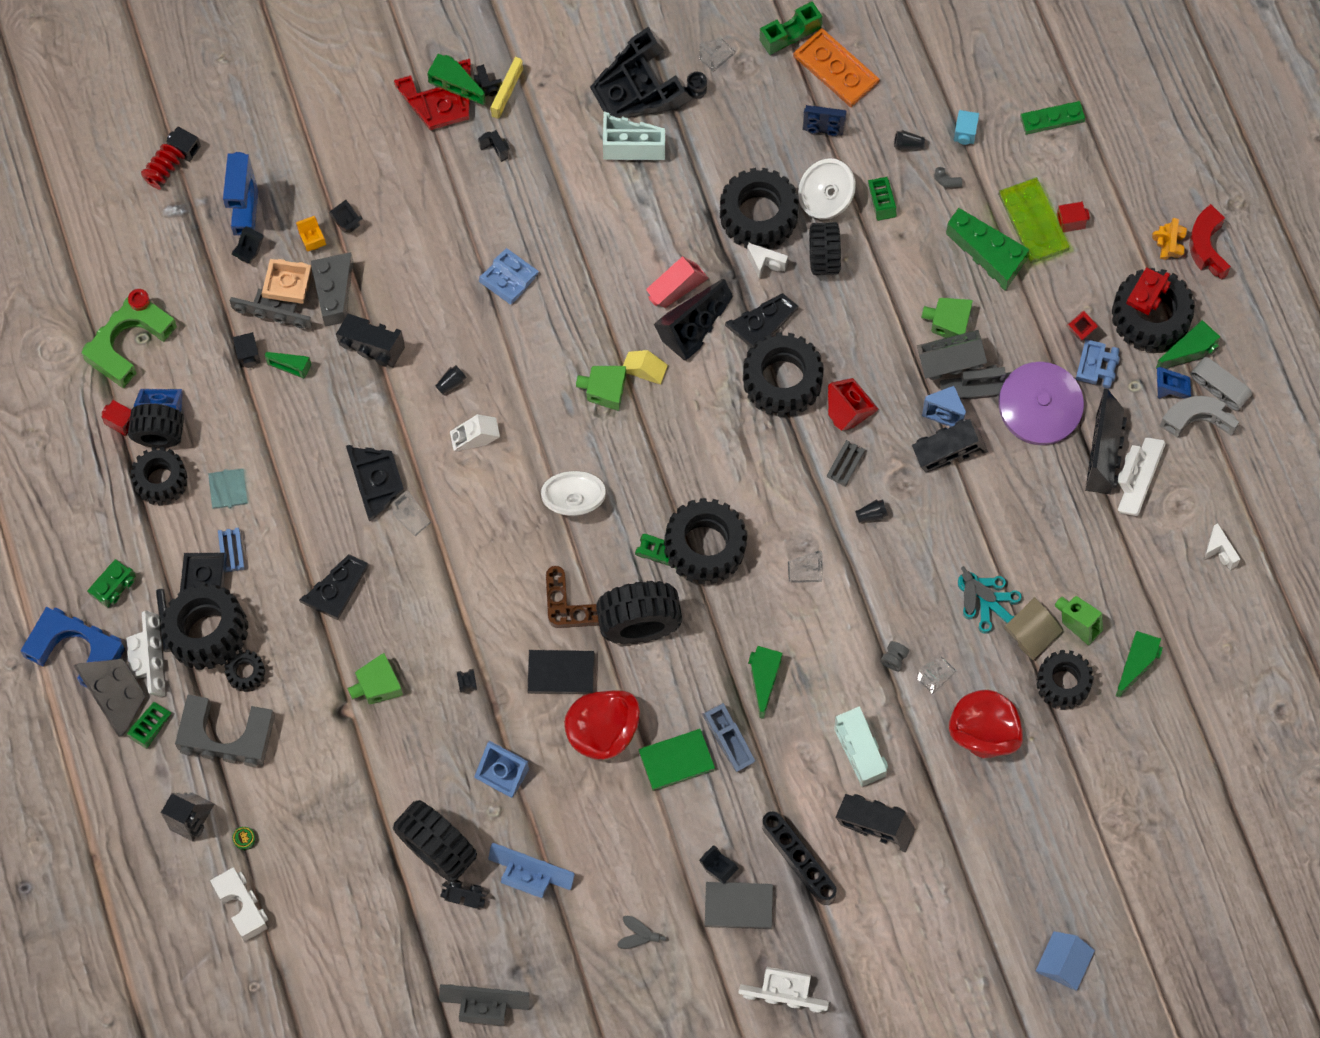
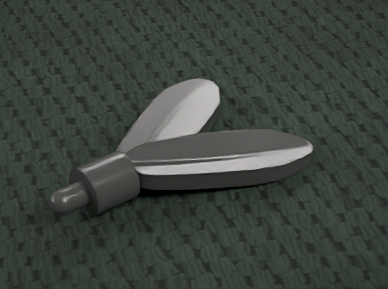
[961,566,996,613]
[617,916,666,949]

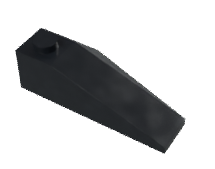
[654,279,733,360]

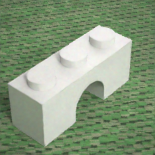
[210,867,268,942]

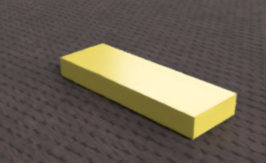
[491,57,523,119]

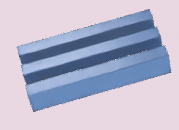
[218,527,245,573]

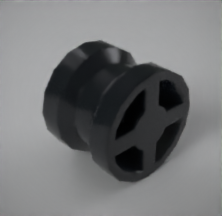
[456,669,477,693]

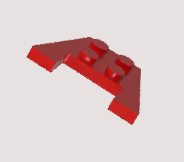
[394,59,471,130]

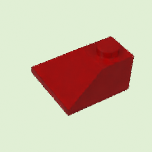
[828,378,878,431]

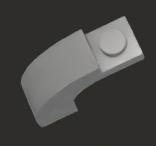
[1160,396,1239,438]

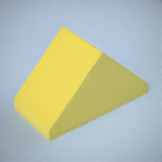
[623,350,668,385]

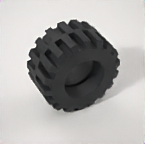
[809,222,841,275]
[128,404,184,448]
[131,447,188,506]
[1036,650,1094,710]

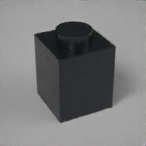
[166,126,201,162]
[233,332,261,368]

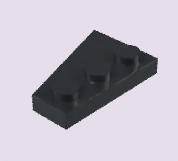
[725,293,798,348]
[299,554,369,620]

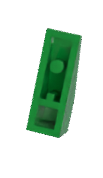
[427,54,485,105]
[1156,320,1221,369]
[1115,631,1163,698]
[748,645,782,719]

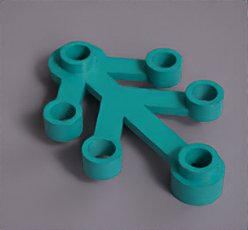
[958,572,1022,634]

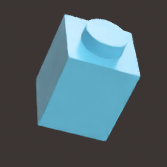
[954,110,979,145]

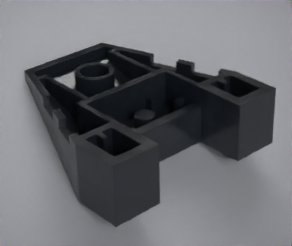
[590,27,693,119]

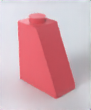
[646,256,708,308]

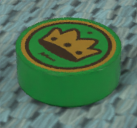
[232,827,255,850]

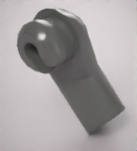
[934,167,962,188]

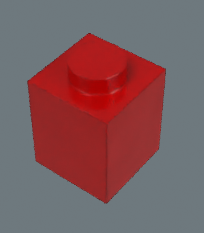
[1056,201,1090,233]
[1066,311,1098,341]
[101,400,131,436]

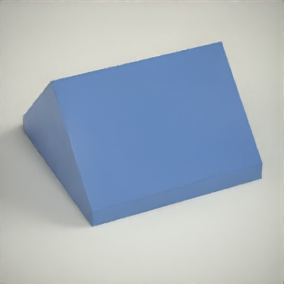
[922,386,966,427]
[474,741,529,798]
[1035,931,1095,991]

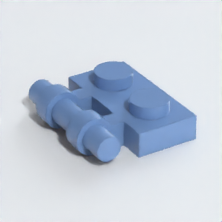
[1075,339,1120,388]

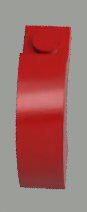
[1189,204,1231,280]

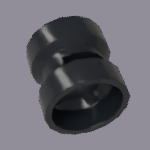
[687,71,707,99]

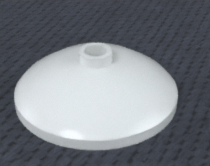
[798,159,856,220]
[541,471,606,516]

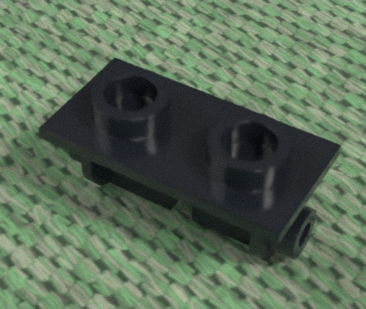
[440,880,489,909]

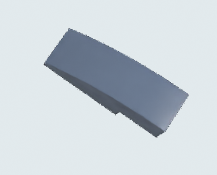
[702,703,756,772]

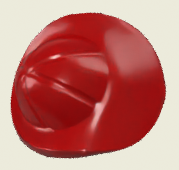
[564,690,640,759]
[949,690,1023,759]

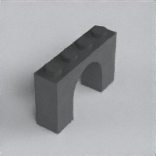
[175,694,275,767]

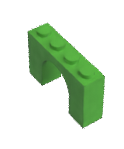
[81,297,177,388]

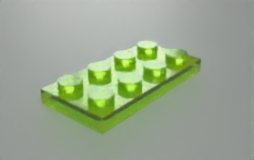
[998,177,1070,264]

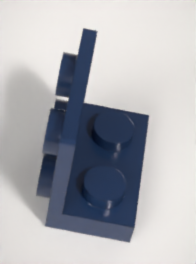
[803,105,847,136]

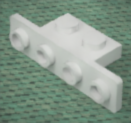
[1118,438,1166,516]
[126,611,165,697]
[738,967,829,1013]

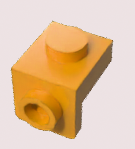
[296,216,327,252]

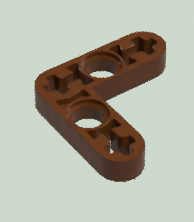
[546,566,599,628]

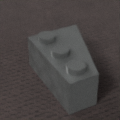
[311,252,354,327]

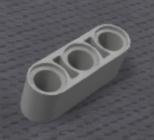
[1190,357,1252,411]

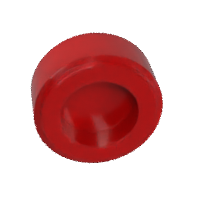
[128,289,150,311]

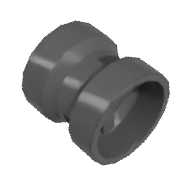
[880,641,909,671]

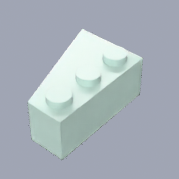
[603,112,665,160]
[834,706,888,787]

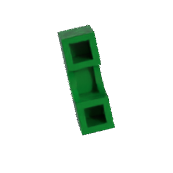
[759,1,823,55]

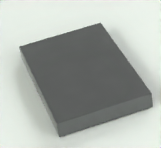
[705,882,773,929]

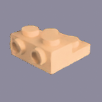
[262,259,312,304]

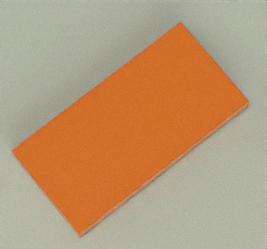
[793,28,880,107]

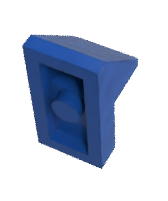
[1157,367,1191,399]

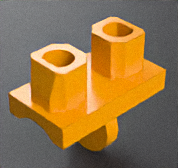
[1152,218,1187,260]

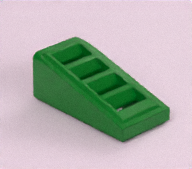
[868,176,897,221]
[265,352,311,379]
[127,702,172,749]

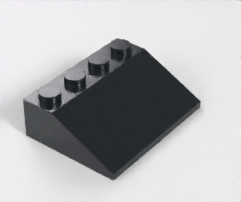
[1085,389,1127,495]

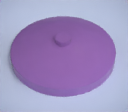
[998,362,1084,445]

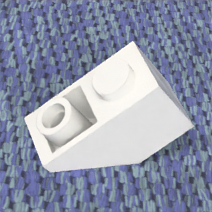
[450,414,500,451]

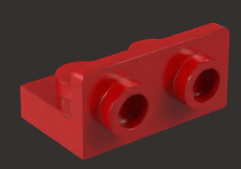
[1126,267,1171,315]

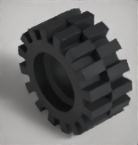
[224,650,265,692]

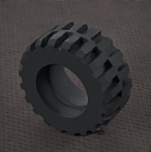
[720,168,799,249]
[1112,268,1195,352]
[743,332,824,417]
[664,498,748,584]
[596,581,683,644]
[160,584,249,670]
[393,800,477,882]

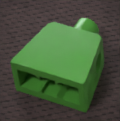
[921,298,973,338]
[576,366,626,411]
[1055,596,1103,645]
[347,653,403,704]

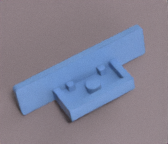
[488,843,575,898]

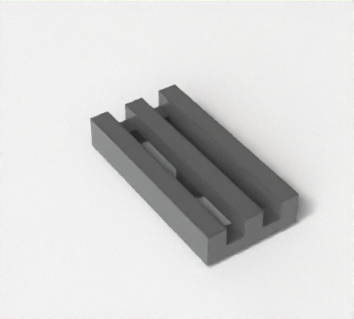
[827,440,865,487]

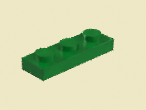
[1020,101,1086,135]

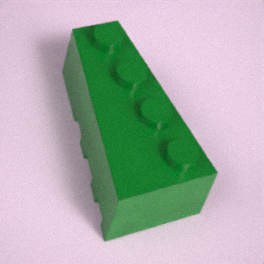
[946,208,1030,291]

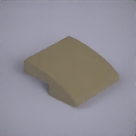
[1004,597,1063,661]

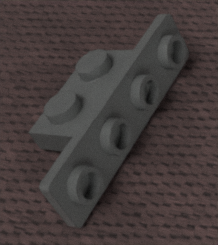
[230,288,312,329]
[940,365,1012,399]
[439,984,530,1026]

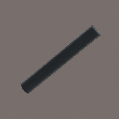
[156,589,171,652]

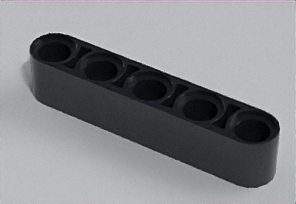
[762,811,837,905]

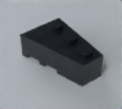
[336,314,405,368]
[912,419,988,473]
[161,792,215,842]
[835,794,915,853]

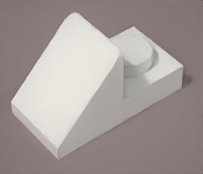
[747,243,788,279]
[1204,524,1240,570]

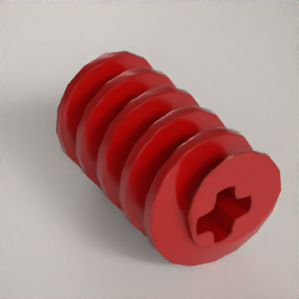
[141,144,185,189]

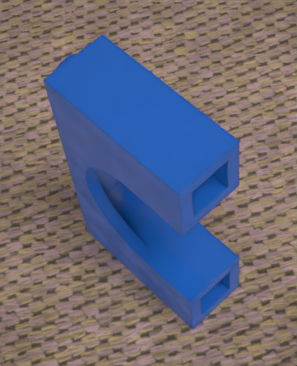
[223,152,259,236]
[20,607,125,688]

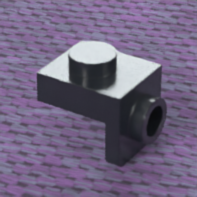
[474,64,502,96]
[478,130,510,162]
[329,200,363,232]
[232,226,264,263]
[699,845,739,884]

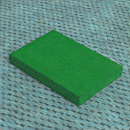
[638,729,715,791]

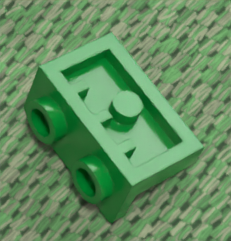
[87,559,136,608]

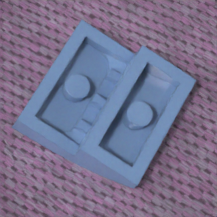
[479,248,539,305]

